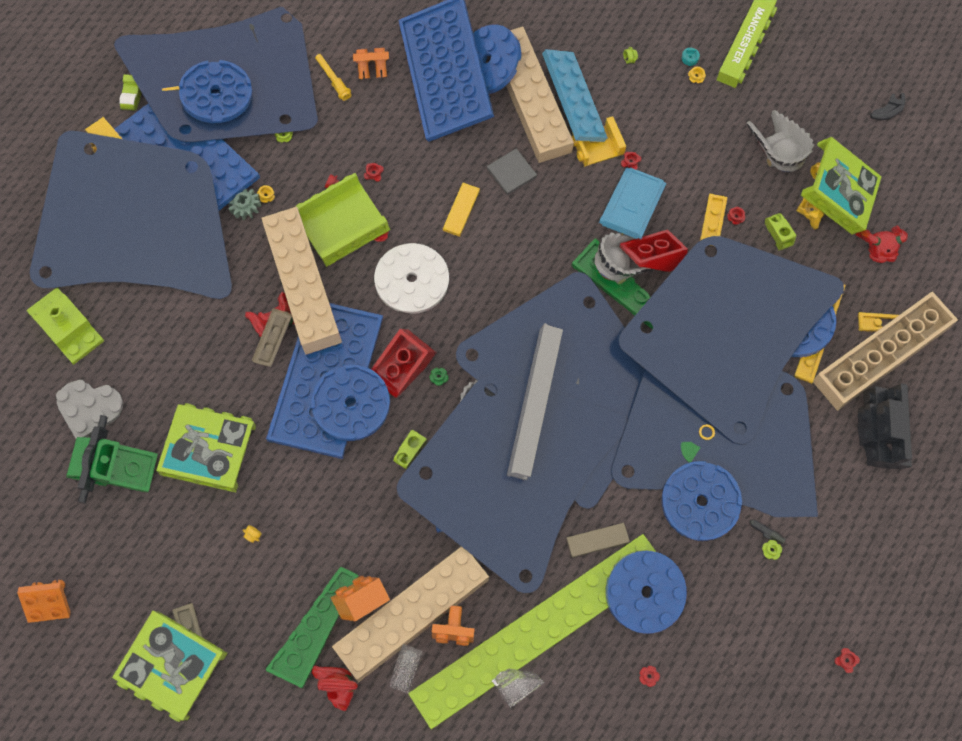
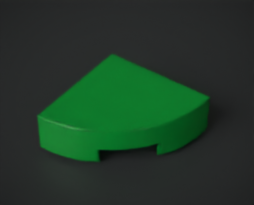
[681,442,700,463]

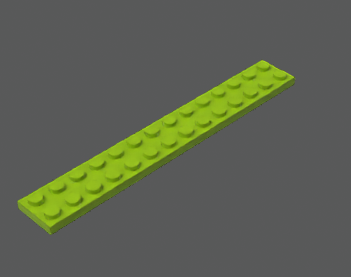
[408,534,656,730]

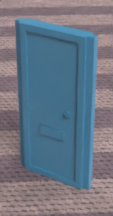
[599,168,666,239]

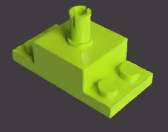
[26,287,104,365]

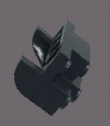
[857,383,912,469]

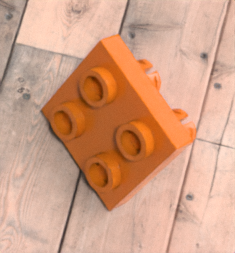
[353,48,389,79]
[17,580,70,623]
[432,606,474,646]

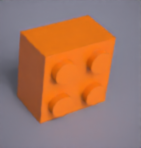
[331,576,390,621]

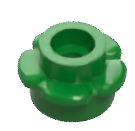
[429,368,448,386]

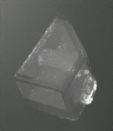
[389,644,423,693]
[492,669,544,708]

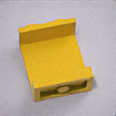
[571,116,626,167]

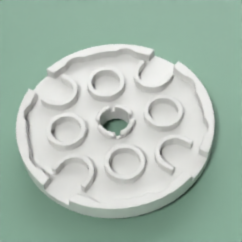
[374,243,449,314]

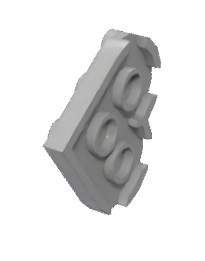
[56,380,124,438]

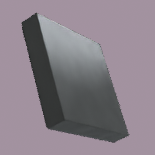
[487,149,537,195]

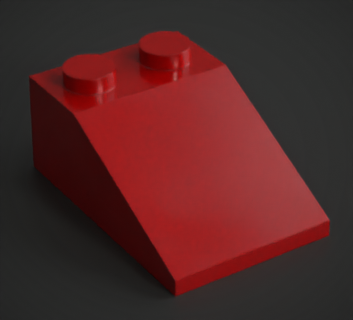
[619,230,688,272]
[371,329,437,398]

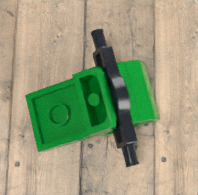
[66,415,158,504]

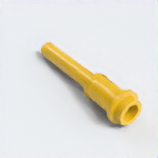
[315,54,351,101]

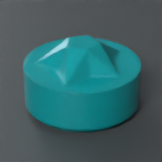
[681,48,700,66]

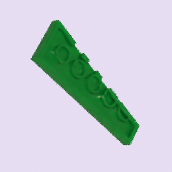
[571,238,653,329]
[265,567,359,689]

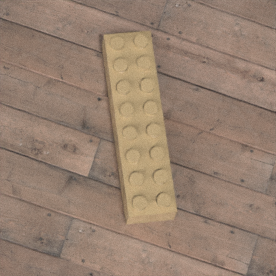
[506,27,574,163]
[262,207,342,354]
[813,291,958,411]
[332,547,489,683]

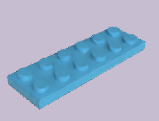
[542,49,608,142]

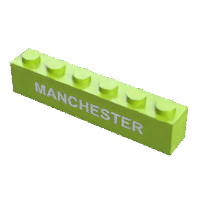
[717,0,777,88]

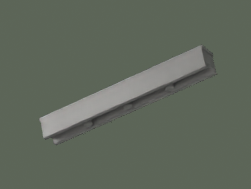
[507,324,563,480]

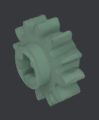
[228,188,261,220]

